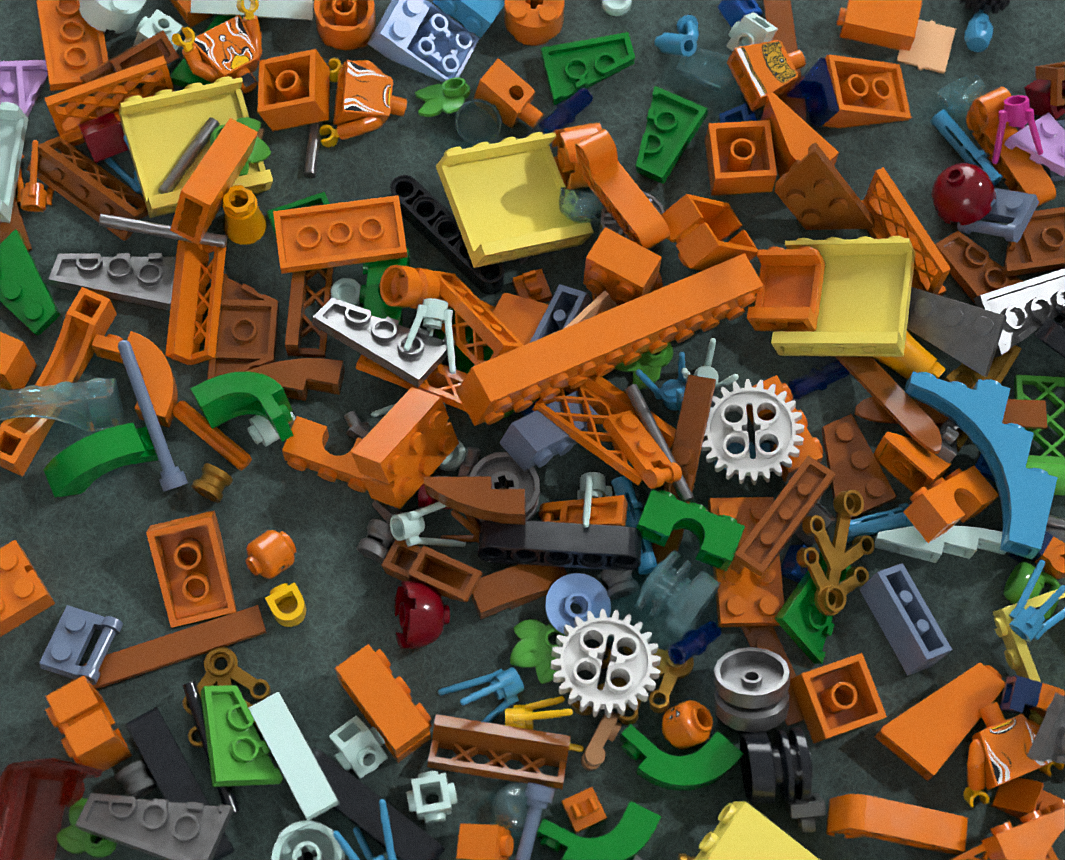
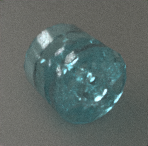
[635,550,721,640]

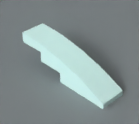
[191,0,313,20]
[874,526,1006,563]
[249,692,339,821]

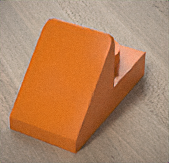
[991,777,1064,819]

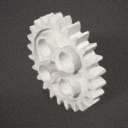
[701,379,805,485]
[551,609,661,718]

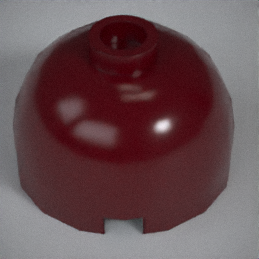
[931,163,997,225]
[394,581,450,649]

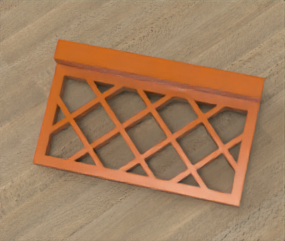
[44,56,174,147]
[861,167,951,296]
[532,374,676,486]

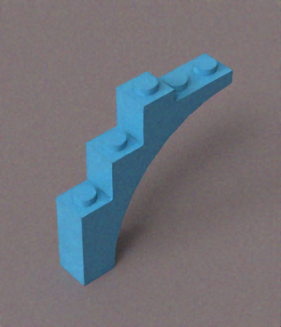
[904,371,1058,559]

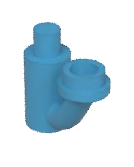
[655,15,699,57]

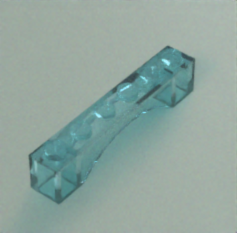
[0,378,123,432]

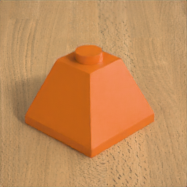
[874,432,951,494]

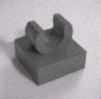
[935,419,959,463]
[785,793,826,833]

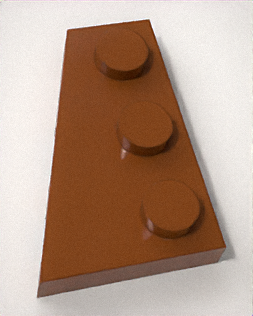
[935,231,1023,305]
[822,414,897,520]

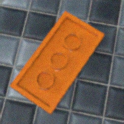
[36,0,108,91]
[273,195,407,274]
[708,497,784,627]

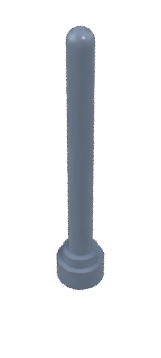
[118,340,188,492]
[515,782,555,860]

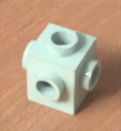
[133,9,183,51]
[726,13,778,51]
[329,715,388,779]
[406,771,457,824]

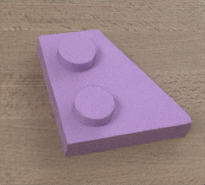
[0,60,48,118]
[1004,112,1065,177]

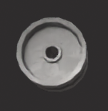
[470,452,540,524]
[714,647,790,732]

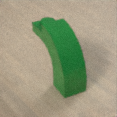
[190,372,294,442]
[43,423,158,498]
[620,724,743,791]
[536,801,661,860]

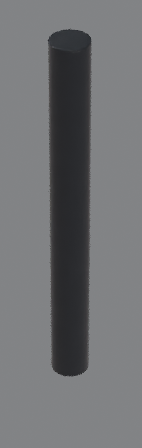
[182,681,239,813]

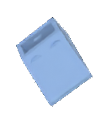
[367,0,480,82]

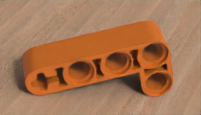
[966,87,1056,208]
[575,128,670,249]
[826,794,968,855]

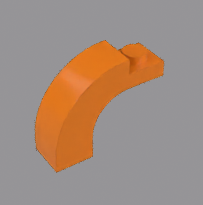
[92,331,178,428]

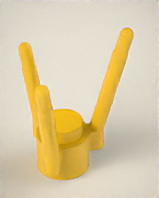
[505,696,584,752]

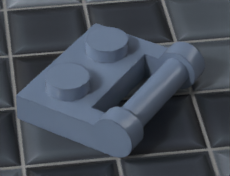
[957,188,1039,243]
[39,605,123,685]

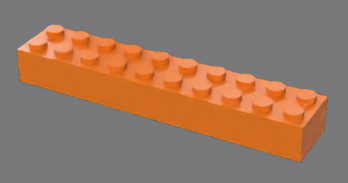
[456,253,764,426]

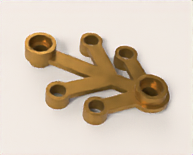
[796,490,875,616]
[571,646,694,725]
[183,647,271,748]

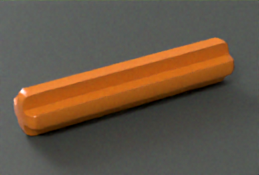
[172,400,252,470]

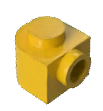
[265,582,307,627]

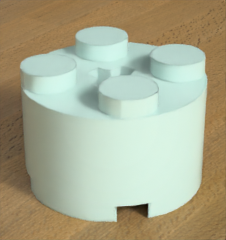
[79,0,146,33]
[271,820,345,860]

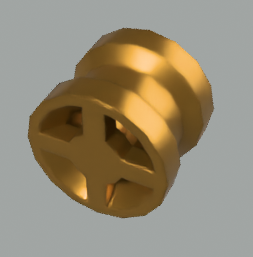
[192,463,233,503]

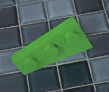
[201,685,283,787]

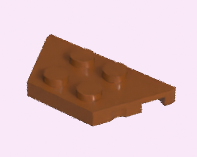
[775,143,875,230]
[1003,207,1065,277]
[207,273,279,380]

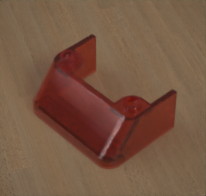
[0,758,102,860]

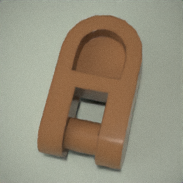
[581,711,622,771]

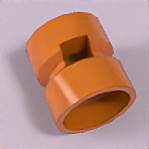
[380,265,440,309]

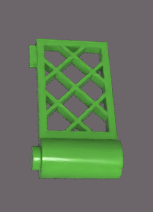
[1014,375,1065,496]

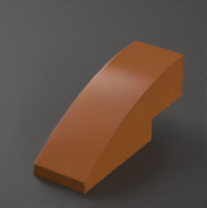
[80,30,179,98]
[245,358,345,401]
[424,476,526,525]
[381,540,482,603]
[471,564,567,619]

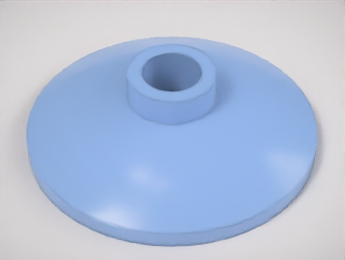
[545,573,611,636]

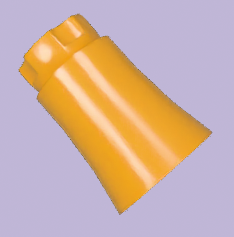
[223,185,267,245]
[872,331,945,380]

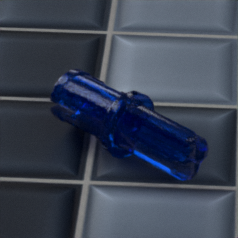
[539,88,593,134]
[788,360,850,399]
[668,621,721,665]

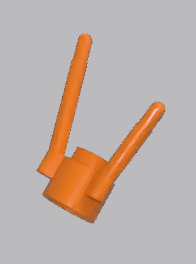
[17,140,64,212]

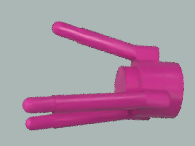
[992,95,1043,164]

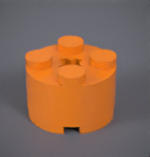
[314,0,376,50]
[504,0,564,46]
[552,123,602,191]

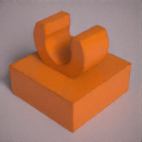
[512,269,552,303]
[561,787,607,834]

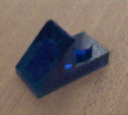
[787,57,839,126]

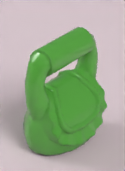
[1004,562,1061,620]

